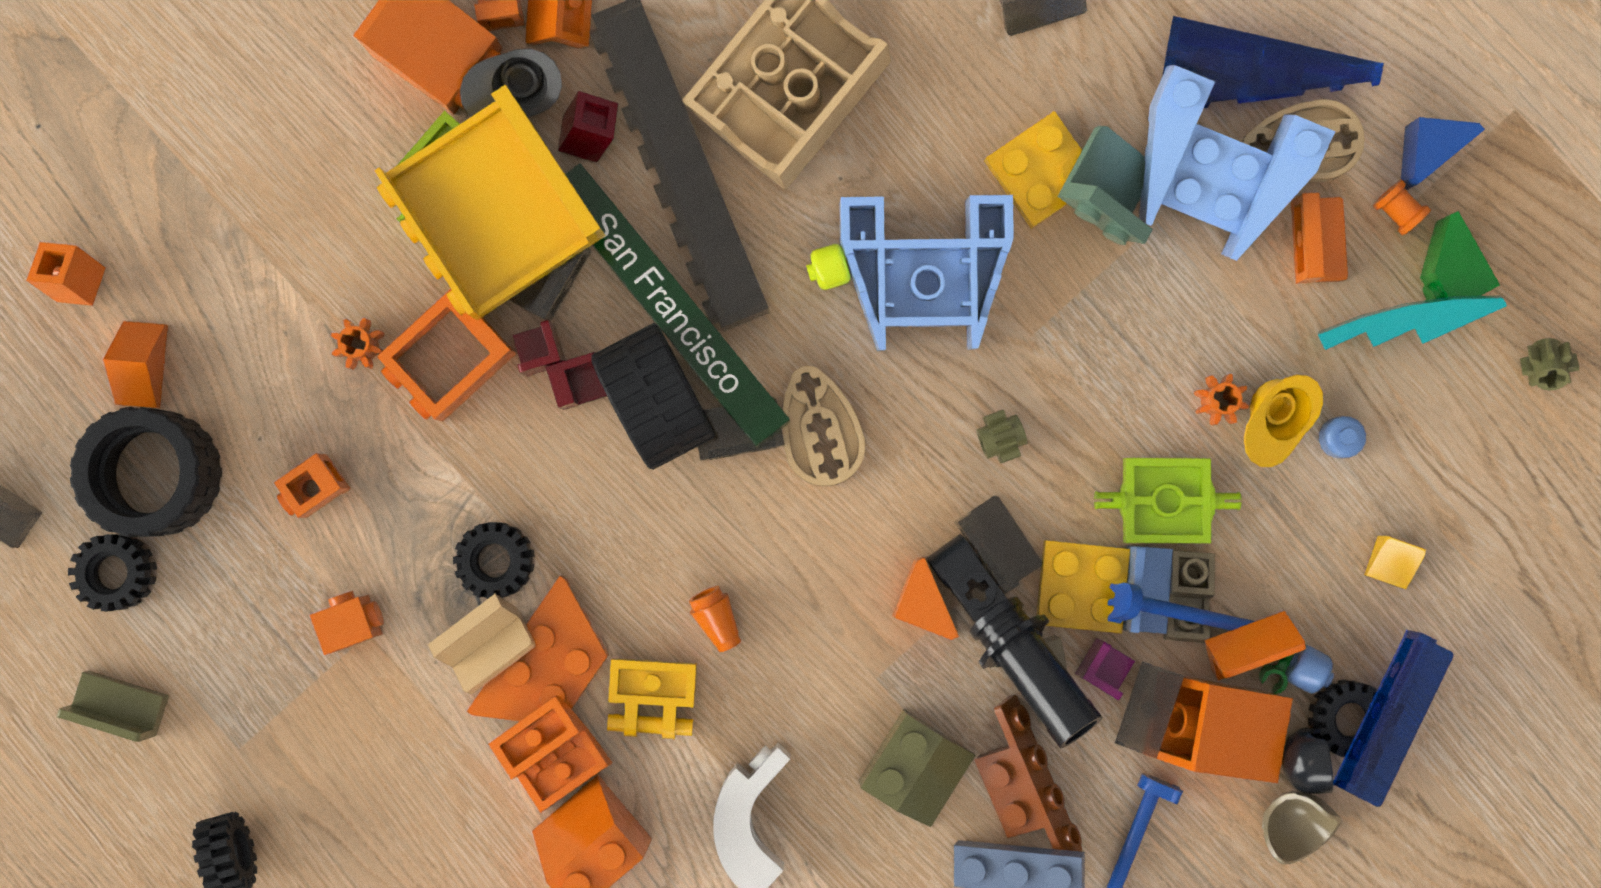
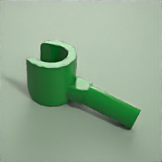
[1259,644,1306,694]

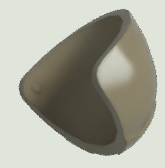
[1262,791,1341,865]

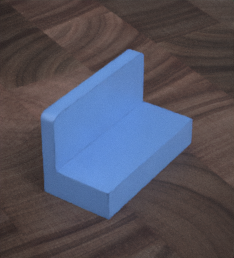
[1123,546,1173,634]

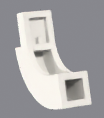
[713,743,791,888]

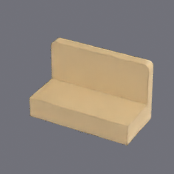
[428,594,536,695]

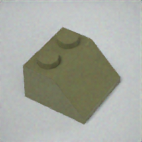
[859,709,976,827]

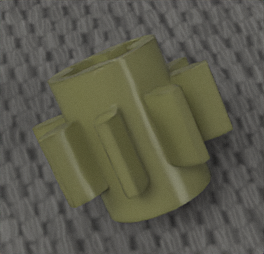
[1520,338,1579,391]
[976,410,1028,464]

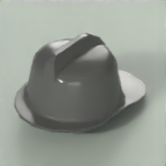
[460,48,562,117]

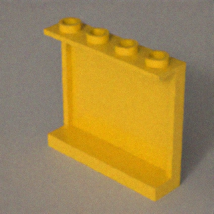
[374,85,606,320]

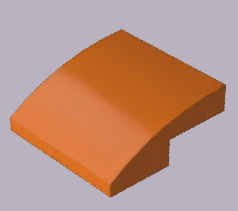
[488,695,612,813]

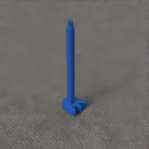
[1107,582,1255,631]
[1106,773,1183,888]

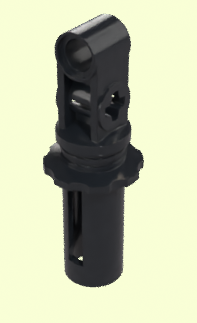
[926,534,1103,749]

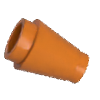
[689,586,741,652]

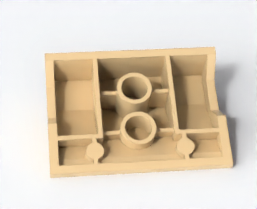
[682,0,891,190]

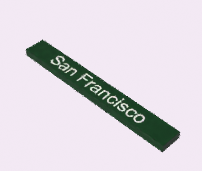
[565,163,790,448]

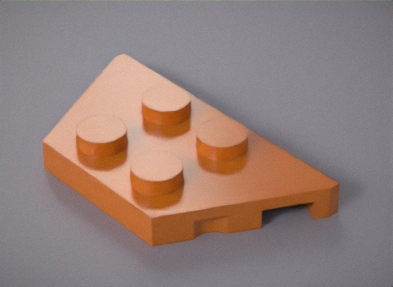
[467,575,609,722]

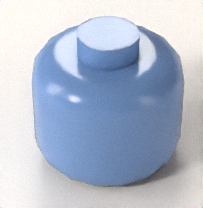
[1319,416,1366,459]
[1285,645,1334,694]

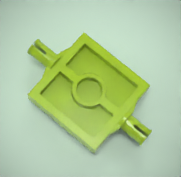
[1094,458,1242,543]

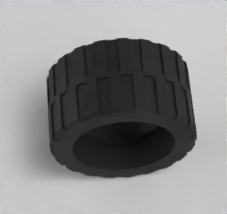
[591,323,715,470]
[70,407,222,537]

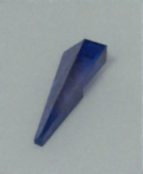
[1163,16,1384,108]

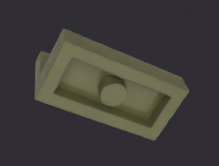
[57,671,169,742]

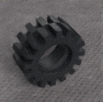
[453,522,535,599]
[68,534,157,612]
[1308,679,1395,760]
[192,812,257,888]

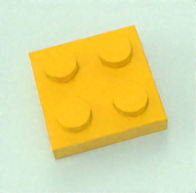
[984,111,1082,229]
[1036,540,1130,634]

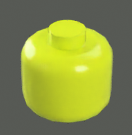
[806,244,851,290]

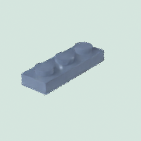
[954,840,1085,888]

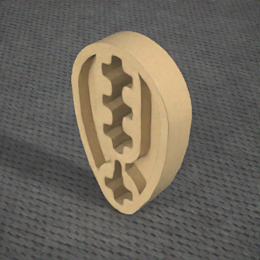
[1240,99,1365,183]
[782,366,865,486]

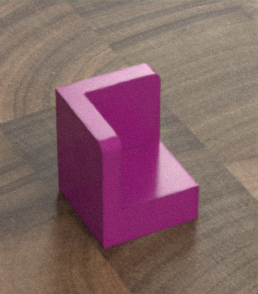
[1075,638,1135,700]

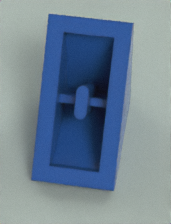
[1401,117,1485,190]

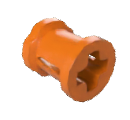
[1373,179,1431,236]

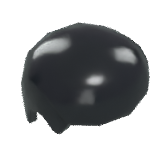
[1282,728,1334,794]

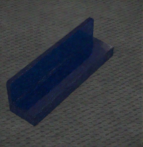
[1333,630,1454,807]

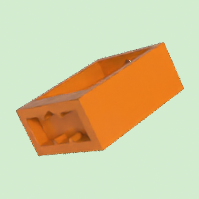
[377,289,517,422]

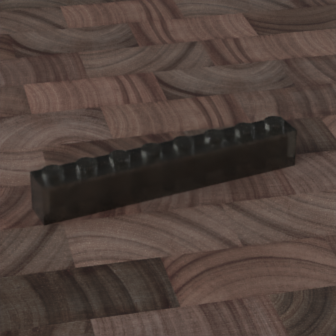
[589,0,769,332]

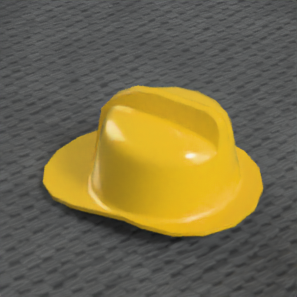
[1244,374,1323,467]

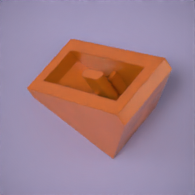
[103,321,168,408]
[892,557,959,640]

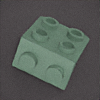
[1058,125,1153,245]

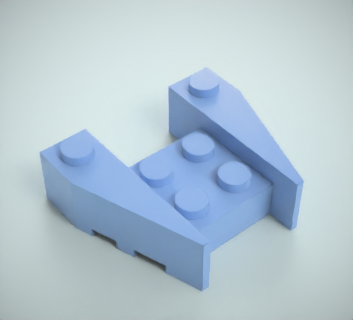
[1139,65,1335,261]
[839,195,1014,351]

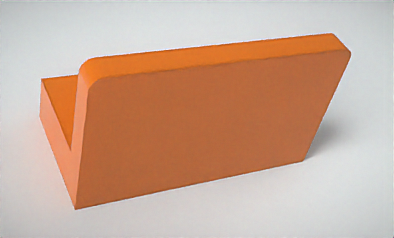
[525,0,592,49]
[1291,193,1348,284]
[1204,611,1306,681]

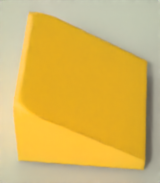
[1364,536,1427,589]

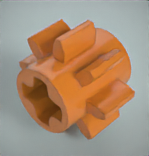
[331,318,385,370]
[1194,374,1249,426]

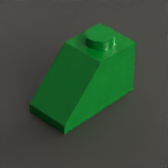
[1420,211,1500,300]

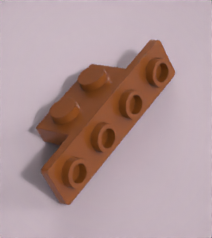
[974,695,1082,852]

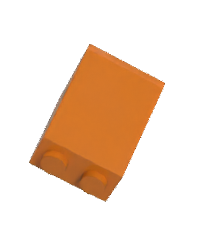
[353,0,503,115]
[1143,671,1293,783]
[532,774,652,888]

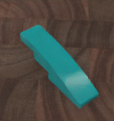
[1318,295,1507,350]

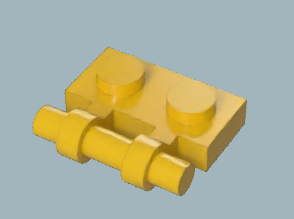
[607,658,697,739]

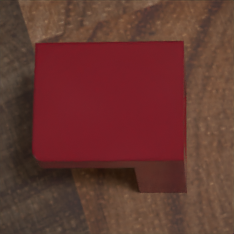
[558,91,619,162]
[512,320,566,377]
[545,352,607,410]

